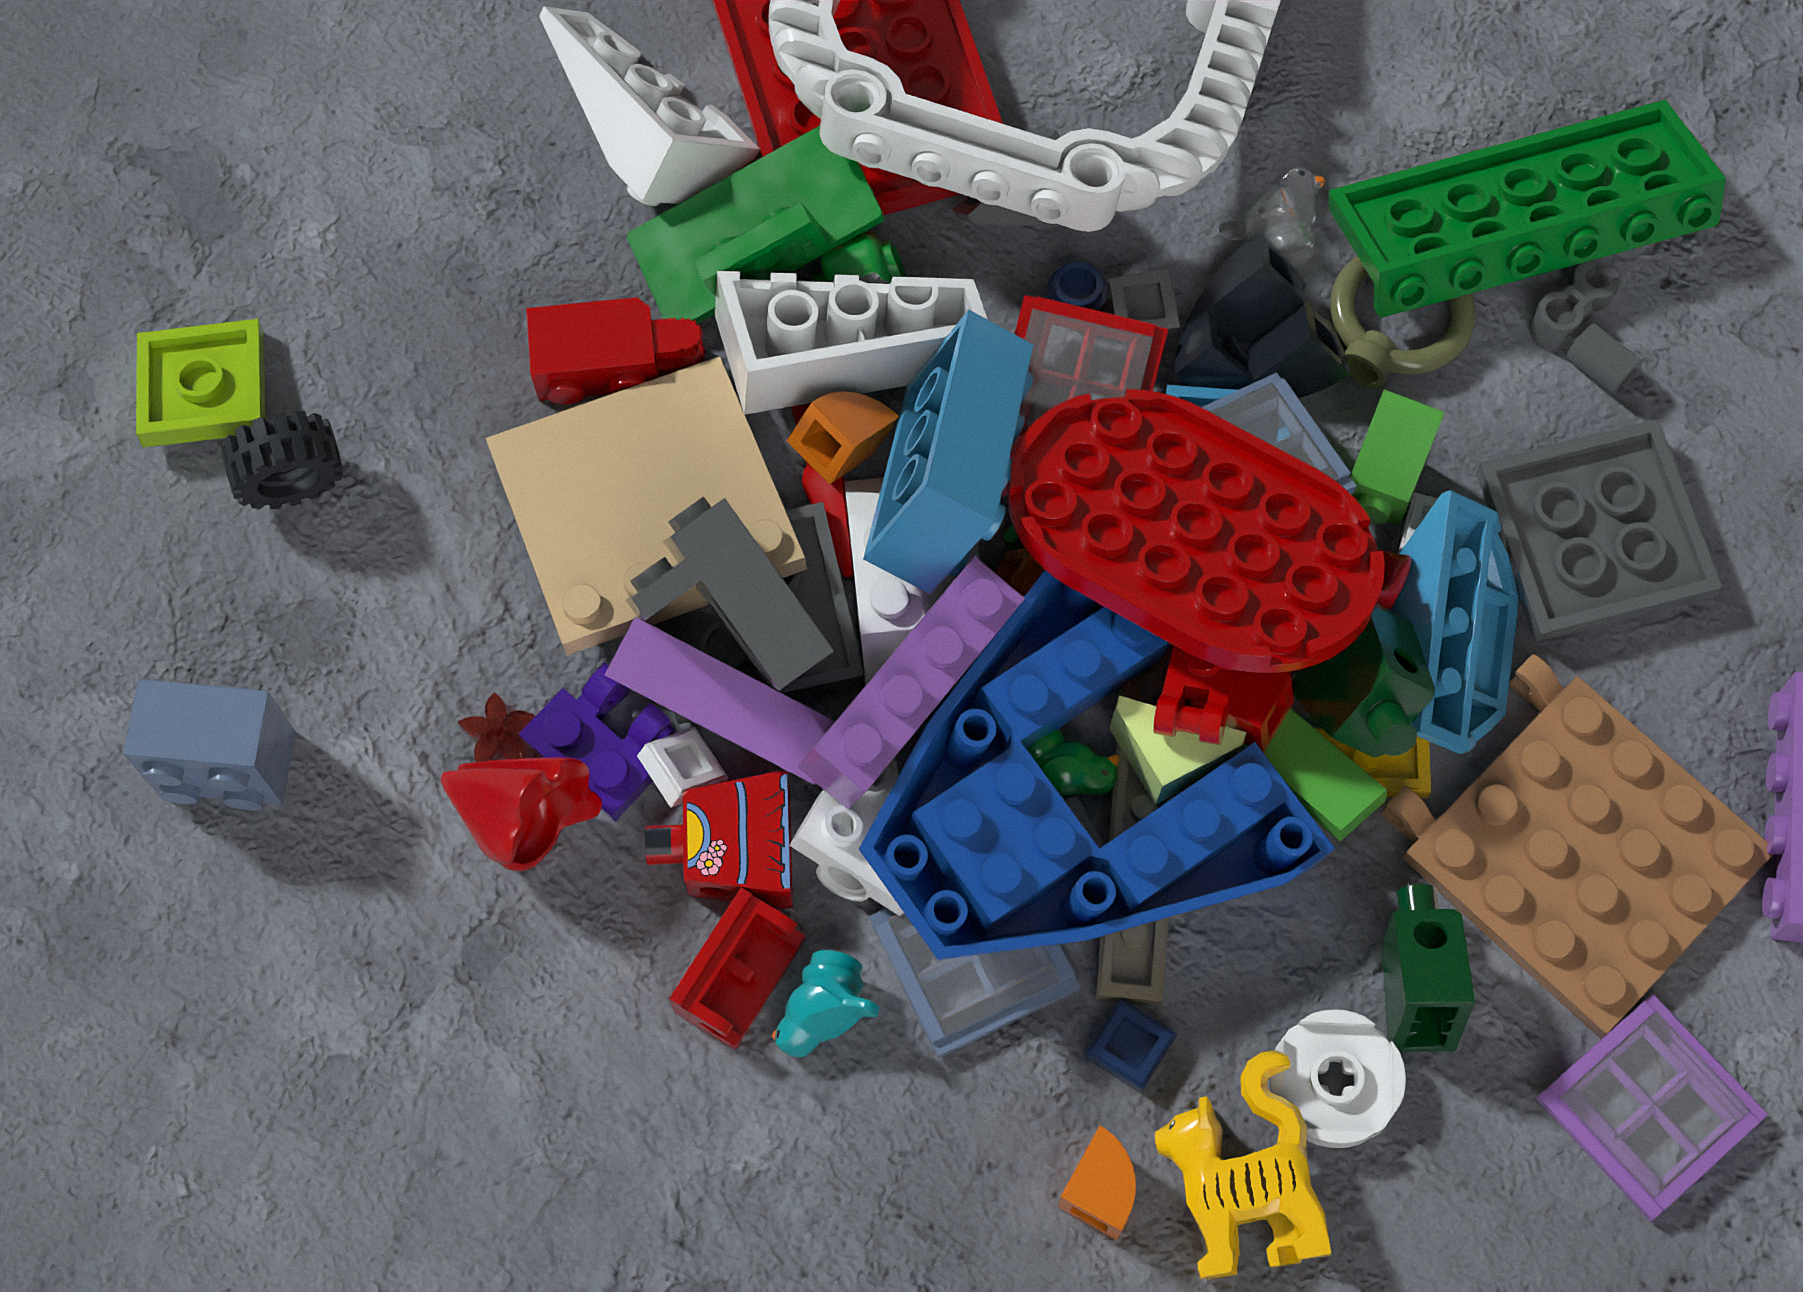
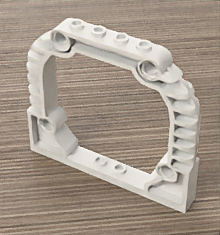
[769,0,1281,232]

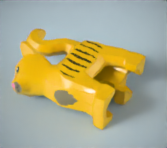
[1154,1050,1332,1280]

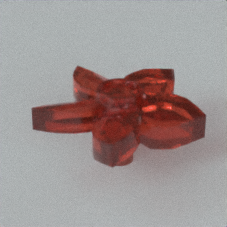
[457,692,535,762]

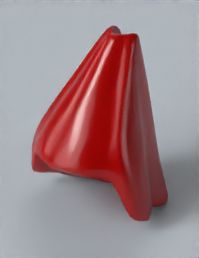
[440,757,602,871]

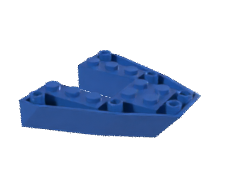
[859,570,1335,960]

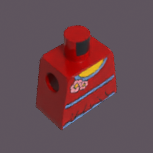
[645,771,793,909]

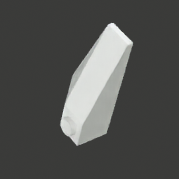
[539,6,760,206]

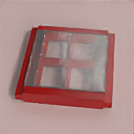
[1014,295,1168,436]

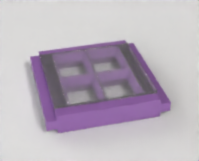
[1536,994,1768,1222]

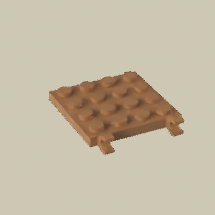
[1381,654,1773,1039]

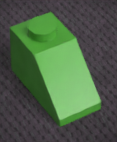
[1350,389,1445,527]

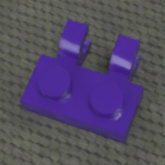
[519,662,676,822]

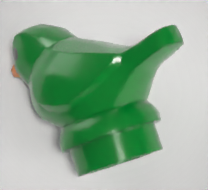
[1027,729,1120,798]

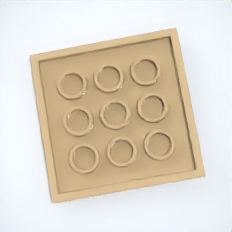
[486,356,807,656]

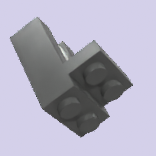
[626,496,834,690]

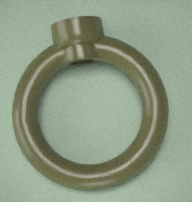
[1330,256,1476,388]

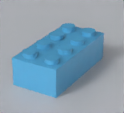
[863,310,1034,594]

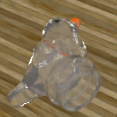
[1219,167,1325,268]

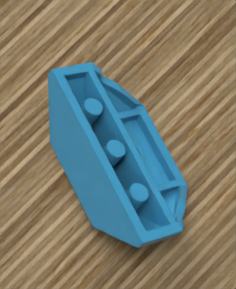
[1391,490,1519,754]

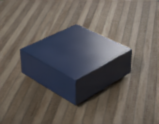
[1085,999,1177,1094]

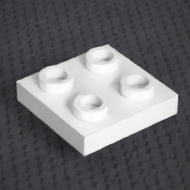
[789,760,904,916]

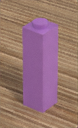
[605,617,835,785]

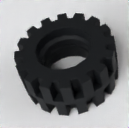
[221,411,344,509]

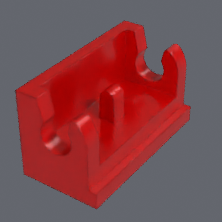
[669,887,806,1050]

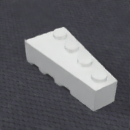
[715,271,988,415]

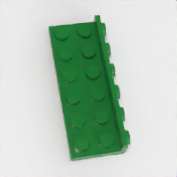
[1328,99,1726,318]

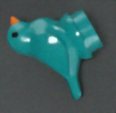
[772,950,880,1058]

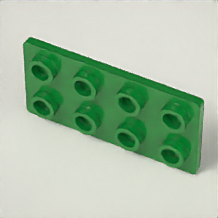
[627,125,885,324]

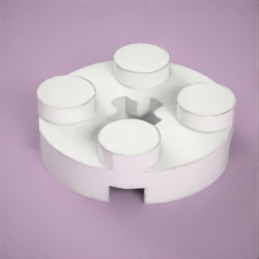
[1268,1010,1406,1148]

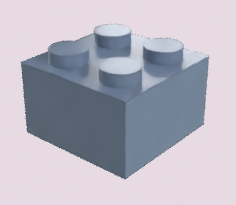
[123,679,296,811]

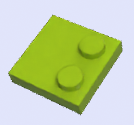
[136,319,266,448]

